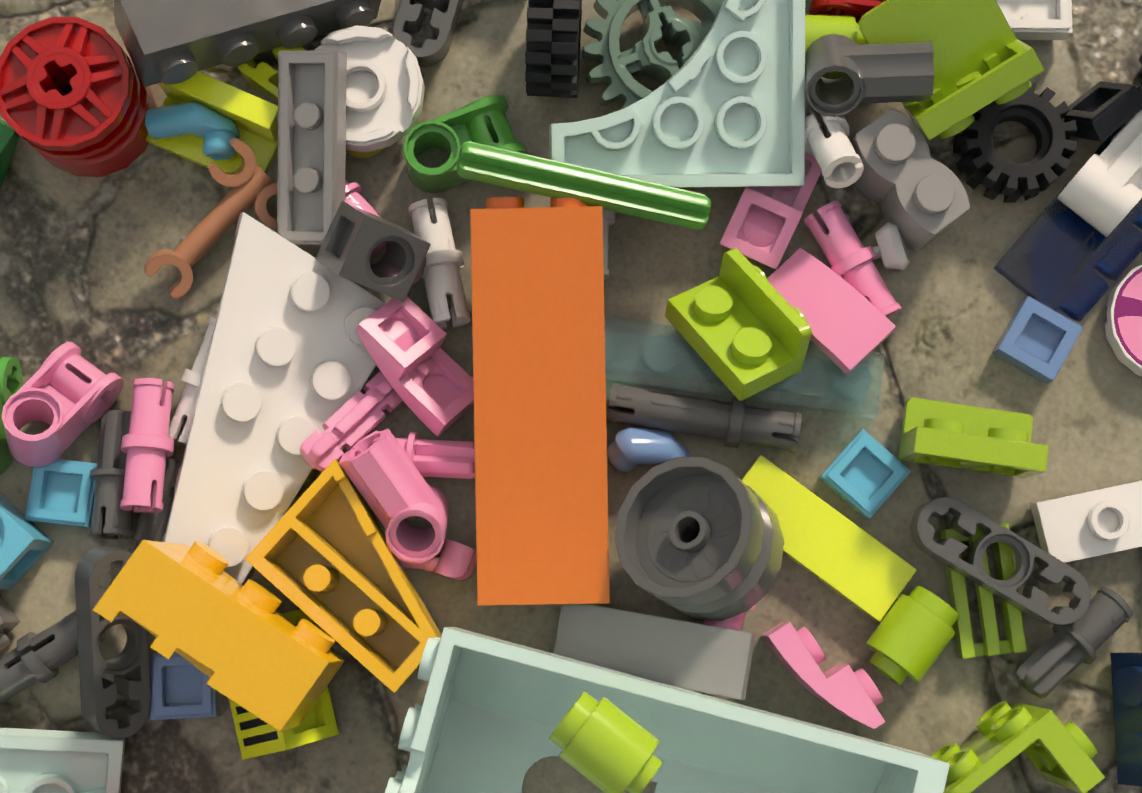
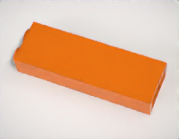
[470,197,610,606]

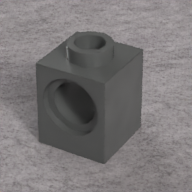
[315,201,431,302]

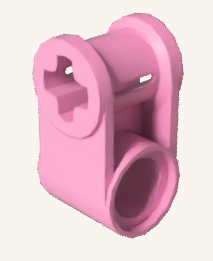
[2,342,124,467]

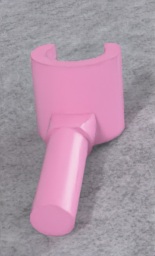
[398,539,477,581]

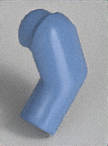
[607,427,693,472]

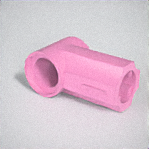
[339,428,450,563]

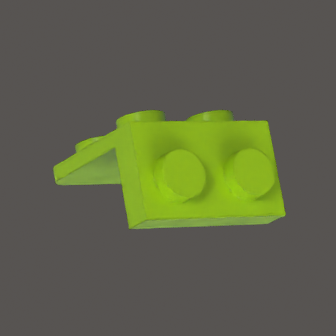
[859,0,1045,140]
[930,701,1105,793]

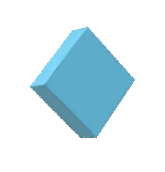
[818,429,911,520]
[25,459,98,528]

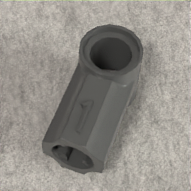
[805,34,934,117]

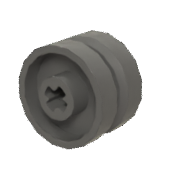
[614,457,784,621]

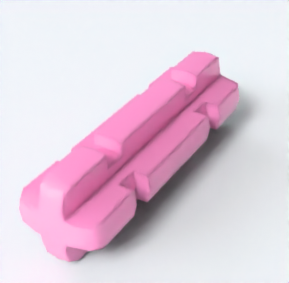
[300,371,403,472]

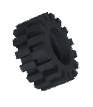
[525,0,582,98]
[953,82,1078,203]

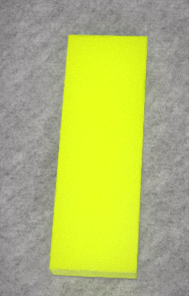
[742,455,917,622]

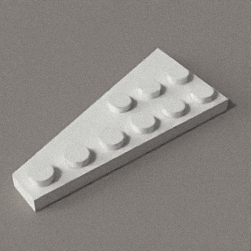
[162,212,385,584]

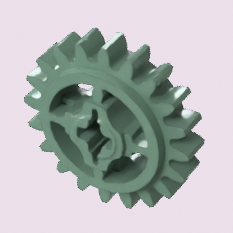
[581,0,724,109]

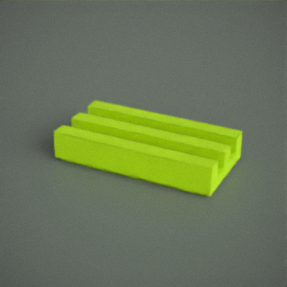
[940,523,1027,659]

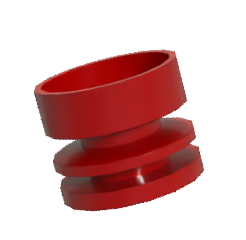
[0,17,157,177]

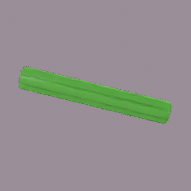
[457,141,711,230]

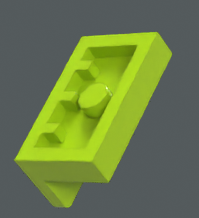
[665,248,812,401]
[898,397,1049,479]

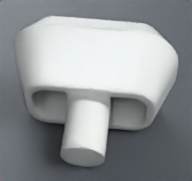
[872,222,910,270]

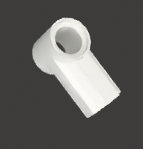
[1057,110,1142,237]

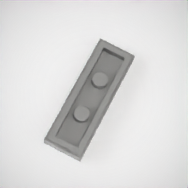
[277,50,347,245]
[553,604,756,700]

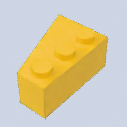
[245,459,442,693]
[93,540,345,732]

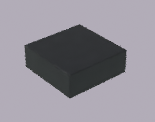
[1063,81,1142,142]

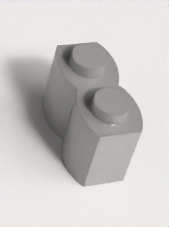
[851,108,970,252]

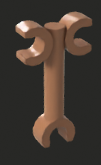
[144,137,277,299]

